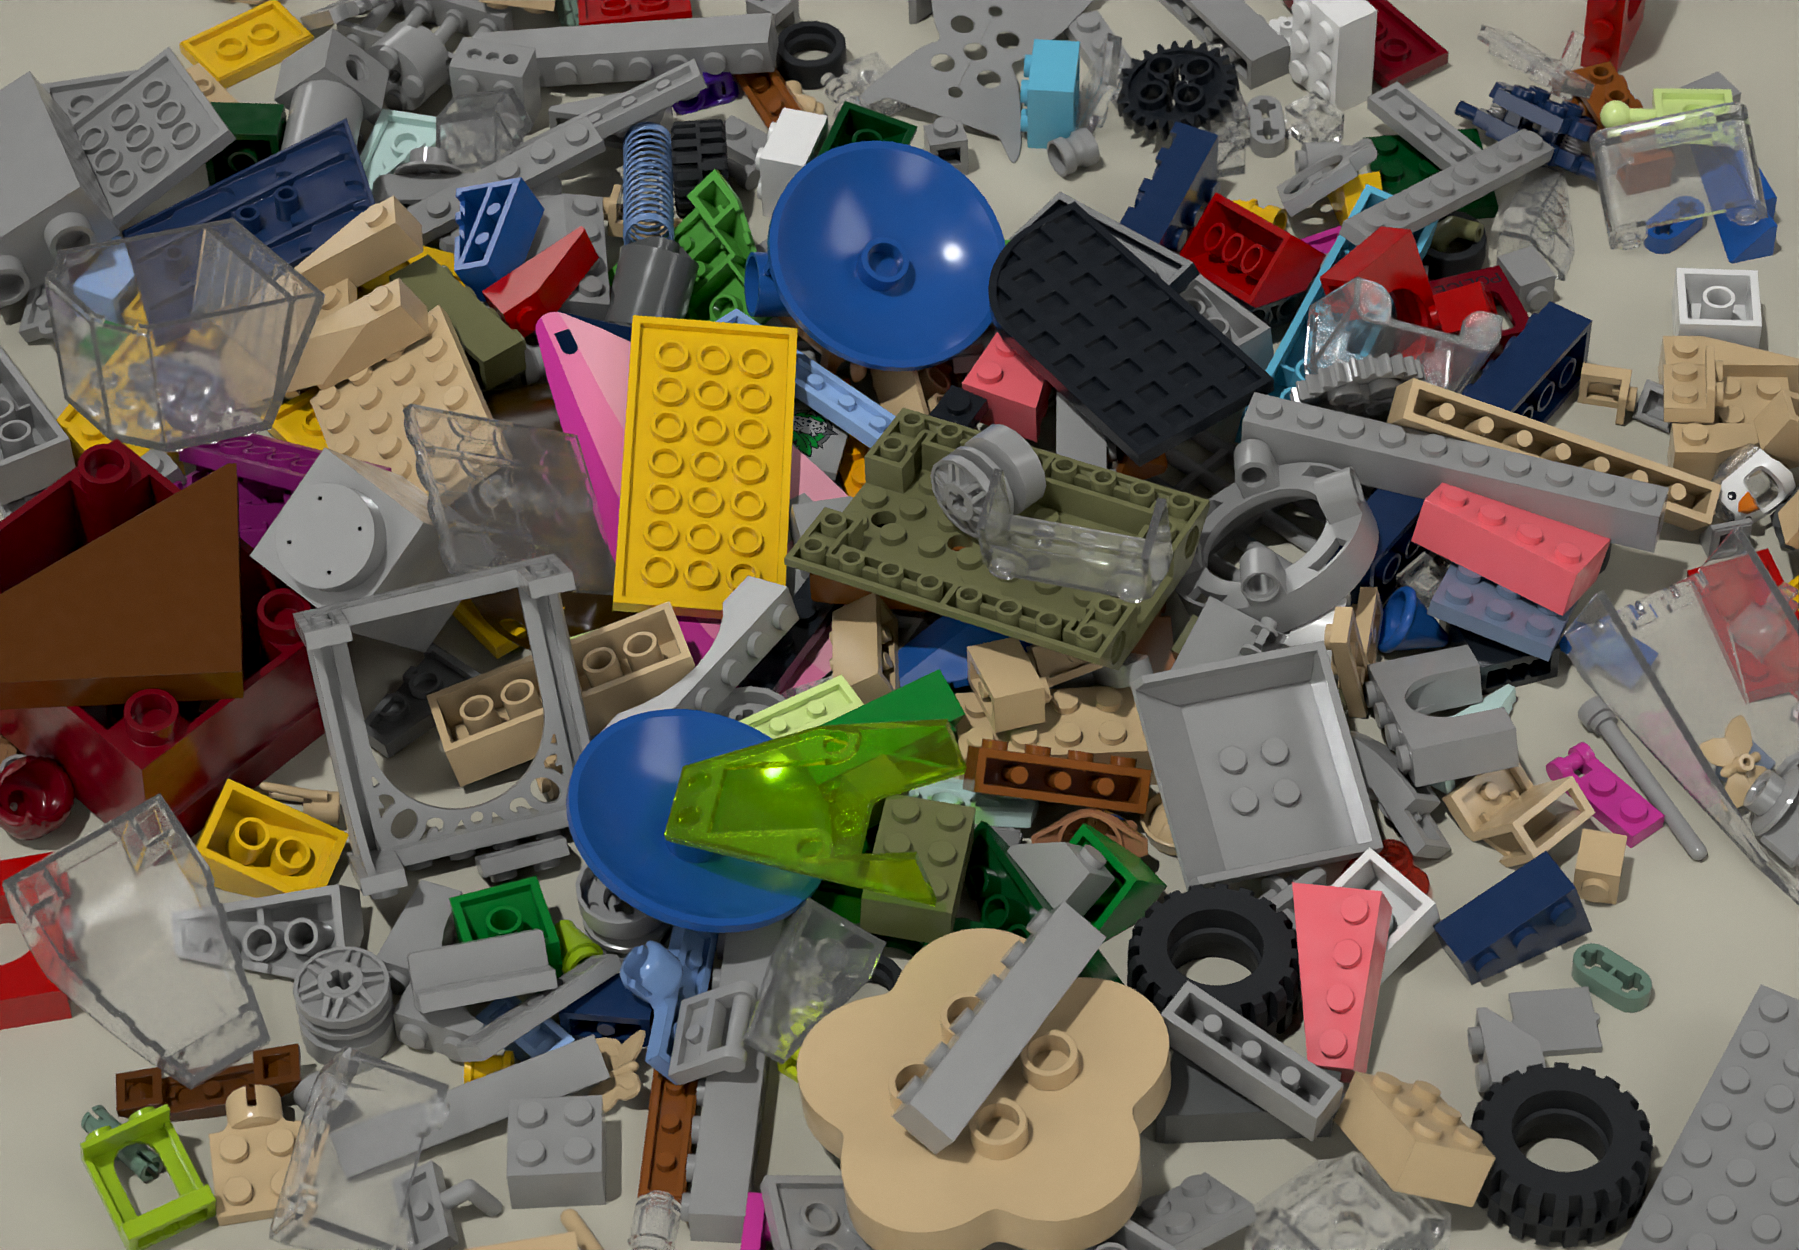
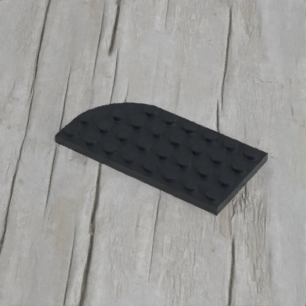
[988,201,1274,467]

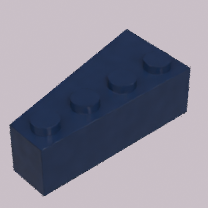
[1120,121,1221,253]

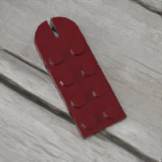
[1283,0,1449,89]

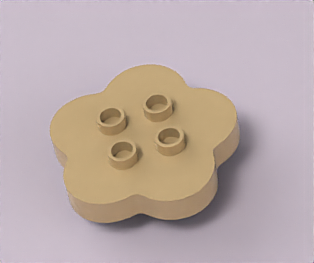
[796,928,1171,1250]

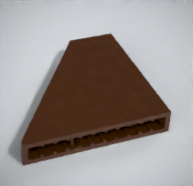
[0,463,244,710]

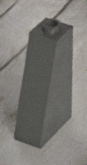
[1156,1049,1346,1144]

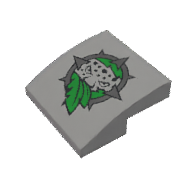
[792,398,850,481]

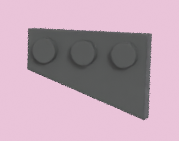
[365,642,481,758]

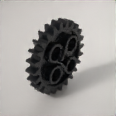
[1114,40,1240,141]

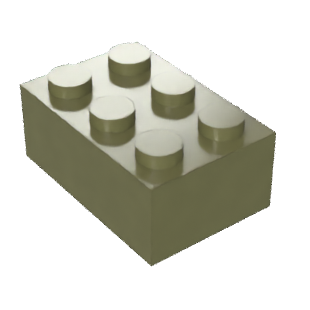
[860,793,976,943]

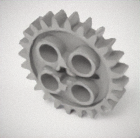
[1290,353,1427,418]

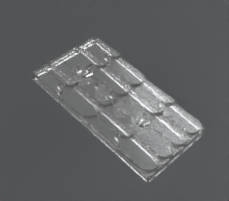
[403,404,615,595]

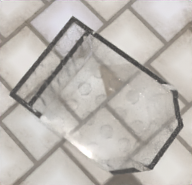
[45,218,325,452]

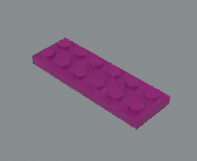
[178,432,392,495]

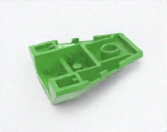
[608,169,772,326]

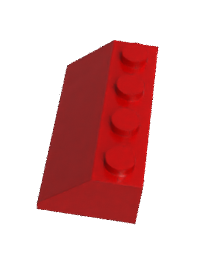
[1179,192,1326,308]

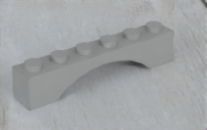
[600,576,799,733]

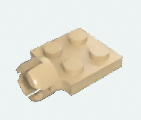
[209,1085,313,1226]

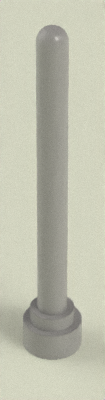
[1578,695,1707,860]

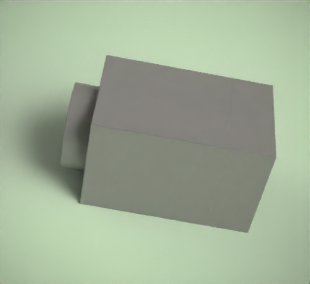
[250,448,498,652]

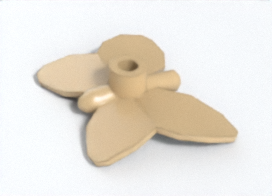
[1698,715,1767,810]
[588,1030,645,1114]

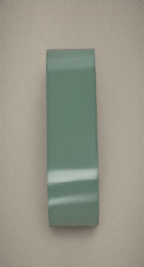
[1571,943,1652,1013]

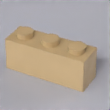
[829,593,900,704]

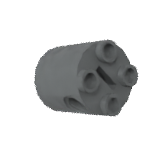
[604,236,699,327]

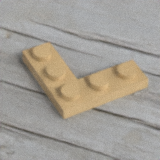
[1324,587,1384,718]

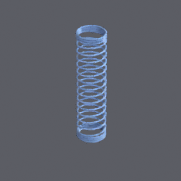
[623,122,675,245]

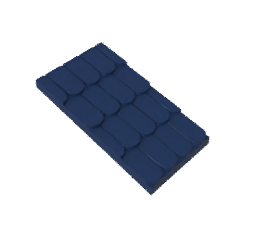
[122,118,376,344]

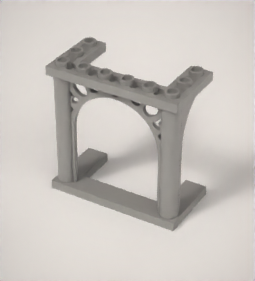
[293,554,592,899]

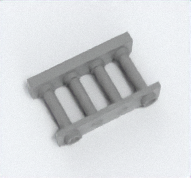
[336,0,514,86]

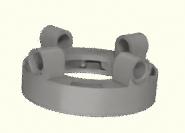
[1175,439,1379,633]

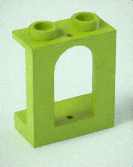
[80,1104,216,1250]

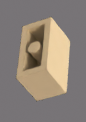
[967,637,1051,733]

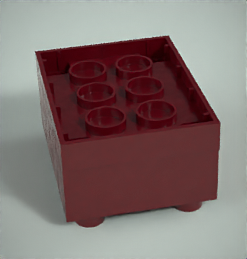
[0,438,325,866]

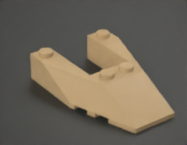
[221,195,429,413]

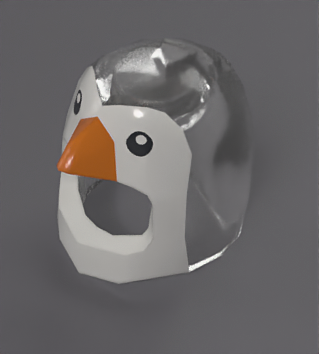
[1710,443,1796,523]

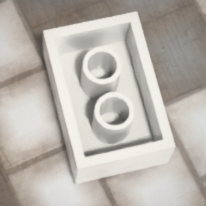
[1289,0,1377,115]

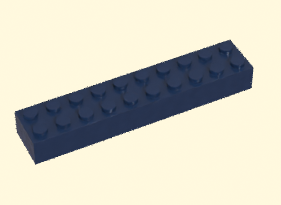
[1326,301,1592,605]

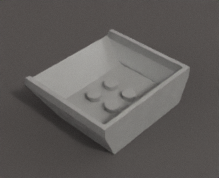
[1130,641,1384,891]

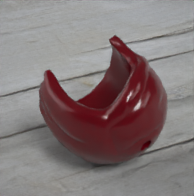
[0,755,75,840]

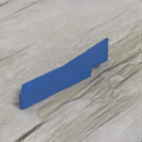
[1690,131,1777,263]

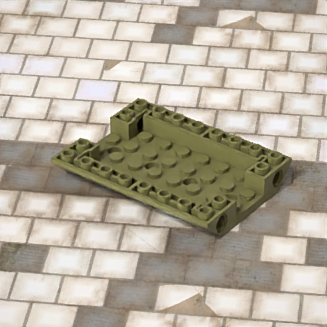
[784,408,1210,670]

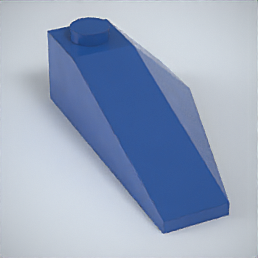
[898,615,1033,688]

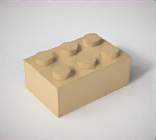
[1334,1071,1495,1207]

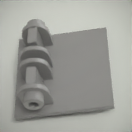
[1171,596,1287,670]

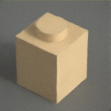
[1573,828,1627,905]

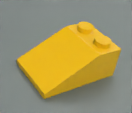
[184,779,349,898]

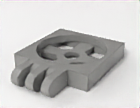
[300,0,391,31]
[1277,138,1378,217]

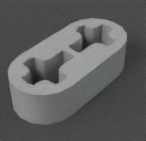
[1247,95,1285,158]

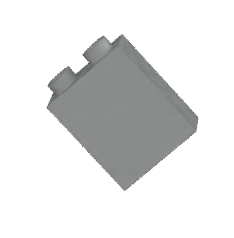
[0,71,120,310]

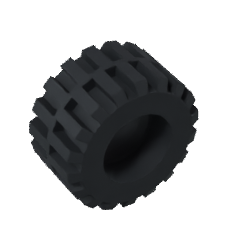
[671,119,729,219]

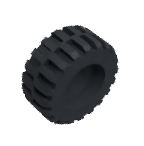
[1127,883,1301,1050]
[1470,1062,1653,1248]

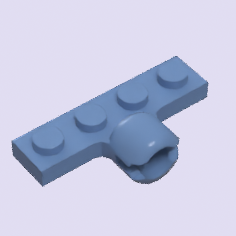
[620,925,718,1085]

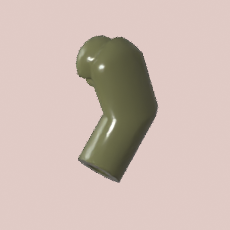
[1430,216,1484,253]

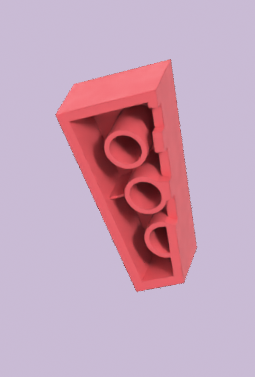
[962,332,1053,442]
[1411,482,1611,616]
[1292,882,1392,1083]

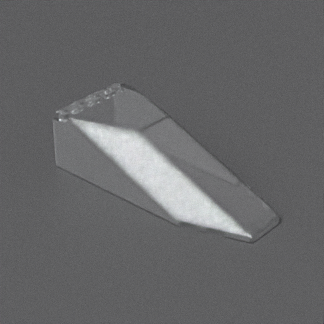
[1564,526,1799,905]

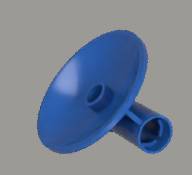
[744,141,1006,372]
[566,709,833,933]

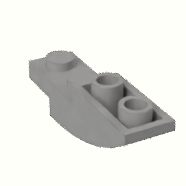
[1350,730,1451,859]

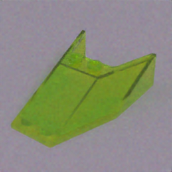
[664,719,967,906]

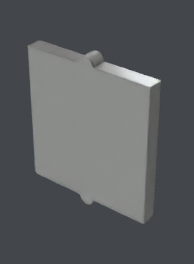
[1508,987,1602,1057]

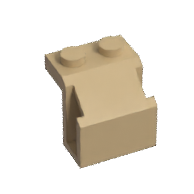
[1442,763,1595,867]

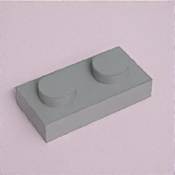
[475,835,570,882]

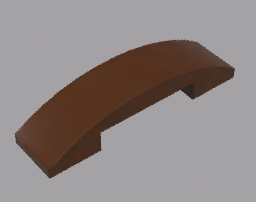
[116,1043,302,1121]

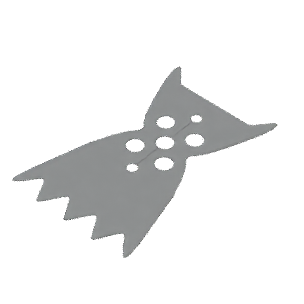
[856,0,1093,163]

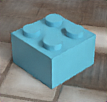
[1020,39,1080,149]

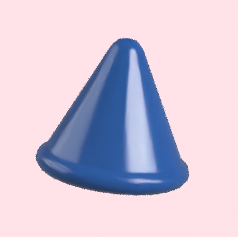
[1378,586,1449,654]

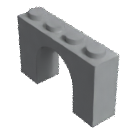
[1363,644,1519,787]

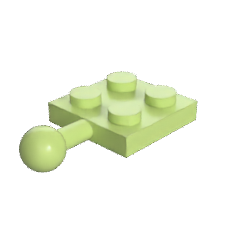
[1600,88,1737,148]

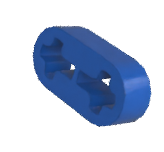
[1643,196,1705,254]

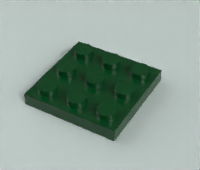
[1364,128,1498,219]

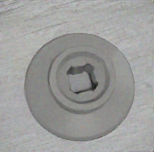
[394,147,463,174]
[1744,769,1799,836]

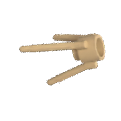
[253,782,340,826]

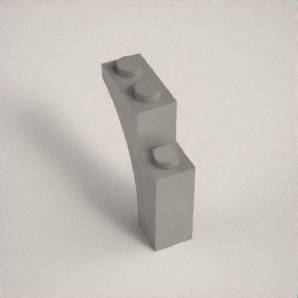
[377,879,484,1062]

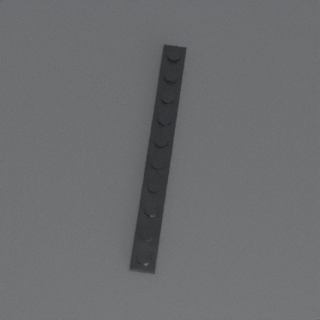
[736,385,988,694]

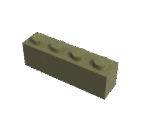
[389,254,527,391]

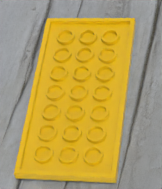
[612,315,798,619]

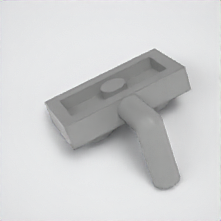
[392,1160,502,1250]

